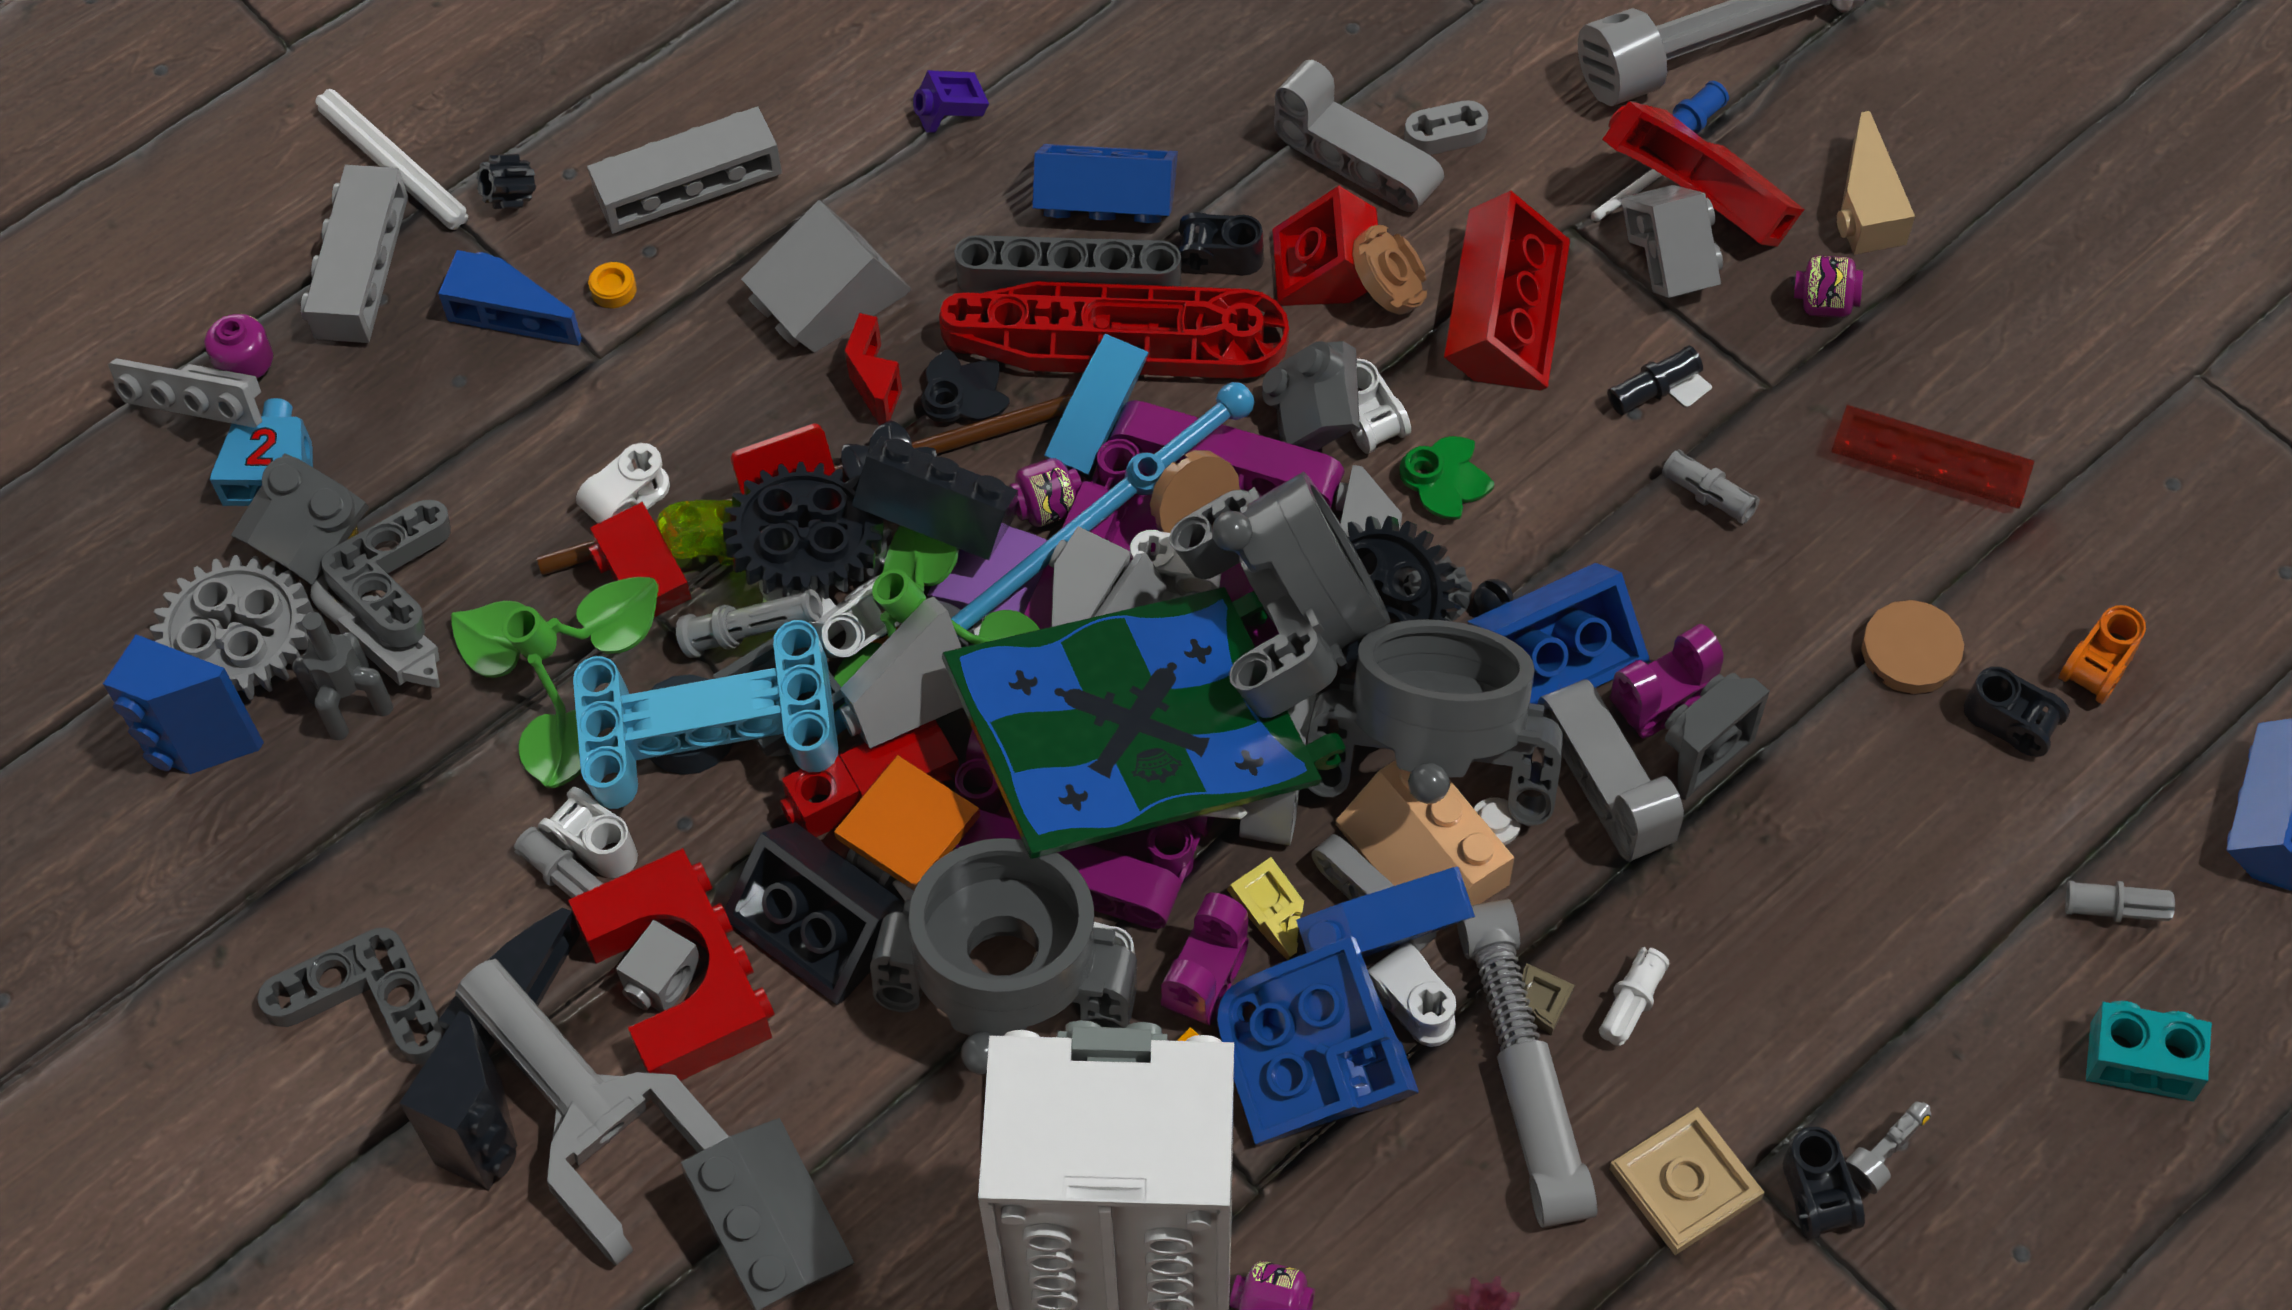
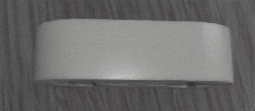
[1404,100,1488,155]

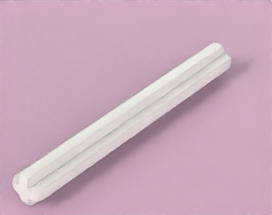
[315,89,468,230]

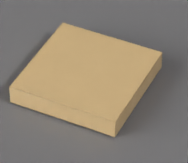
[1609,1107,1764,1255]

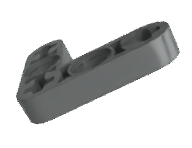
[322,500,451,647]
[257,927,445,1065]

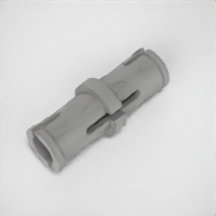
[1662,449,1760,524]

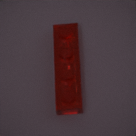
[1831,405,2035,509]

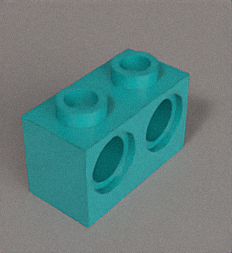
[2086,1001,2212,1101]

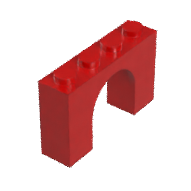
[568,848,775,1081]

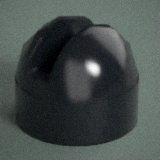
[1473,579,1513,616]

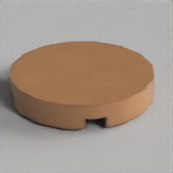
[1352,225,1427,315]
[1150,450,1240,533]
[1861,600,1964,694]

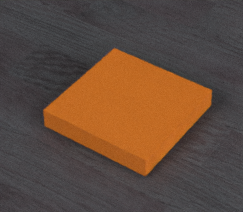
[834,755,981,891]

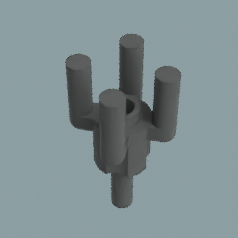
[293,612,394,740]

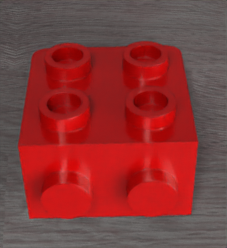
[730,424,846,530]

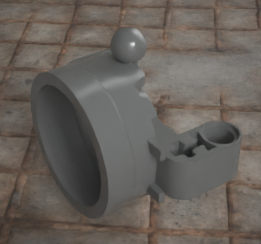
[1169,472,1390,718]
[1307,620,1563,826]
[870,838,1137,1075]

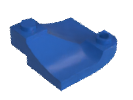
[1217,936,1419,1146]

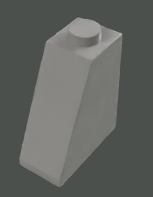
[839,596,963,748]

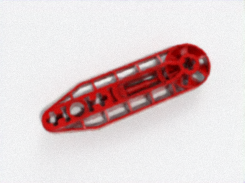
[939,281,1289,379]

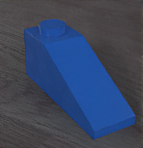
[438,250,582,346]
[1296,867,1475,958]

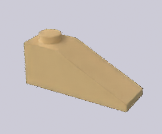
[1837,111,1915,255]

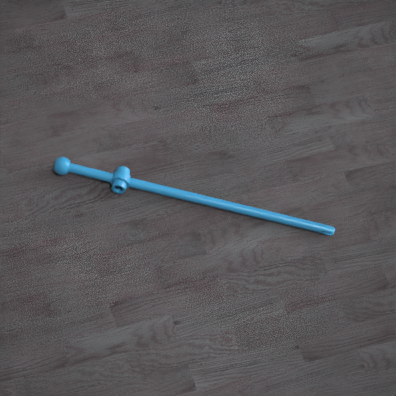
[802,382,1254,746]

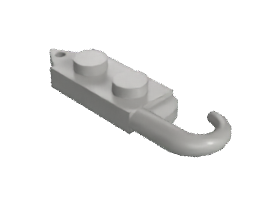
[311,574,440,688]

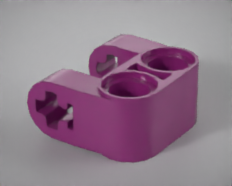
[1609,624,1724,738]
[1161,892,1249,1026]

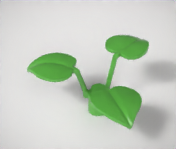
[834,525,1040,712]
[451,577,658,788]

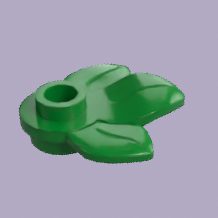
[1399,436,1494,520]

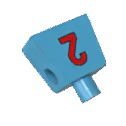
[210,398,313,506]

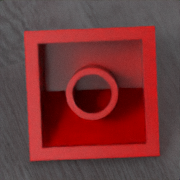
[1272,185,1378,306]

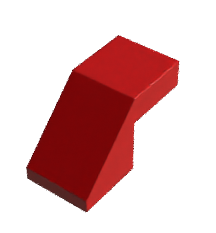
[845,313,902,425]

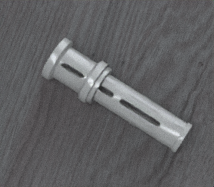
[676,589,823,658]

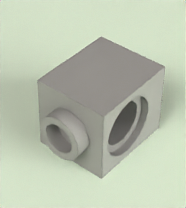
[616,920,703,1012]

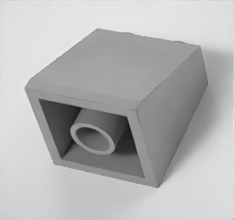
[741,200,912,353]

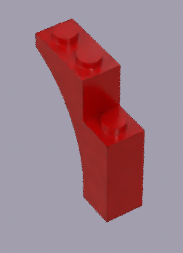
[1602,101,1805,247]

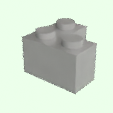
[1621,185,1723,298]

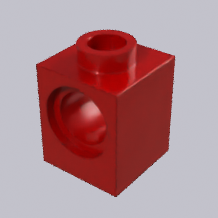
[779,755,861,838]

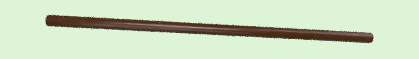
[536,393,1073,576]

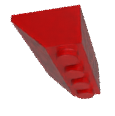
[1444,190,1570,391]

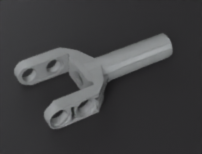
[455,959,729,1266]

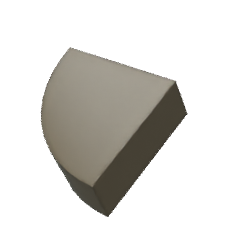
[1522,963,1575,1035]

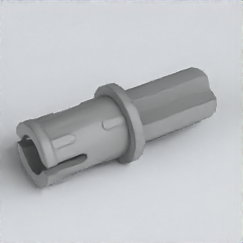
[514,827,603,898]
[2065,881,2175,923]

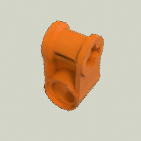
[2058,605,2146,704]

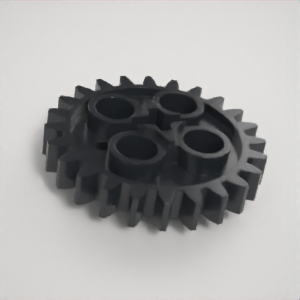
[723,462,883,599]
[1341,516,1462,672]

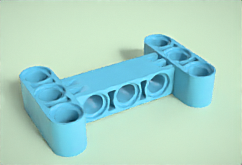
[573,620,838,809]

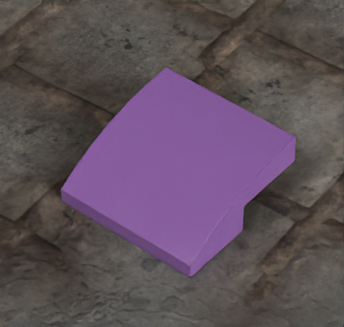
[927,526,1047,621]

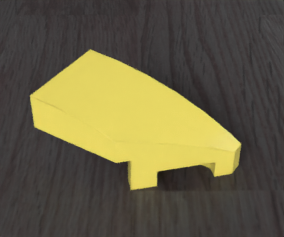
[1227,857,1304,960]

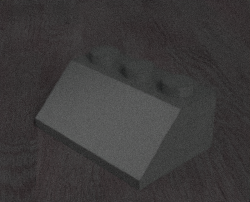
[681,1118,855,1310]

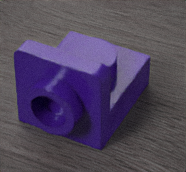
[913,70,989,133]

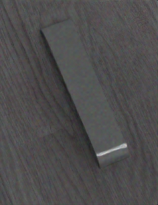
[954,235,1181,293]

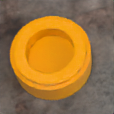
[588,262,637,308]

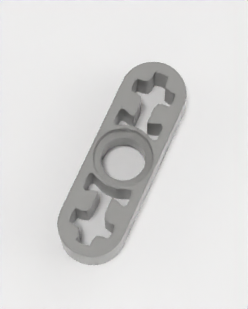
[1312,834,1436,952]

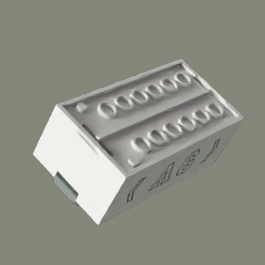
[978,1020,1234,1310]

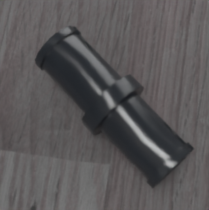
[1607,345,1703,415]

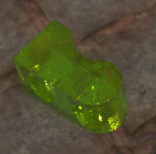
[656,500,734,565]

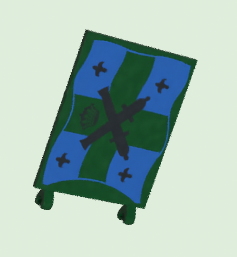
[942,587,1345,859]

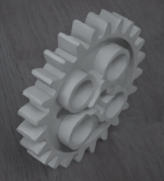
[150,555,314,700]

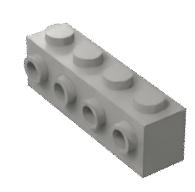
[587,106,782,234]
[301,165,408,343]

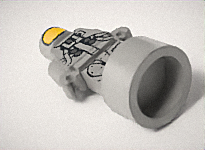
[1845,1101,1931,1194]

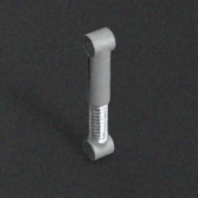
[1457,898,1597,1228]

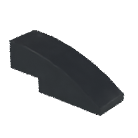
[438,907,581,1053]

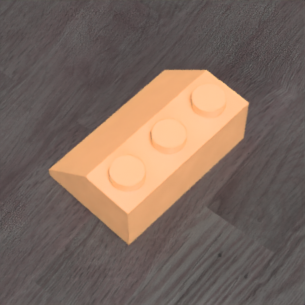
[1336,760,1514,932]

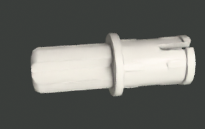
[1599,947,1670,1046]

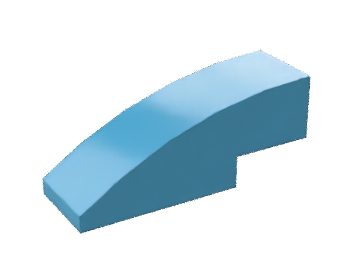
[1044,334,1149,480]

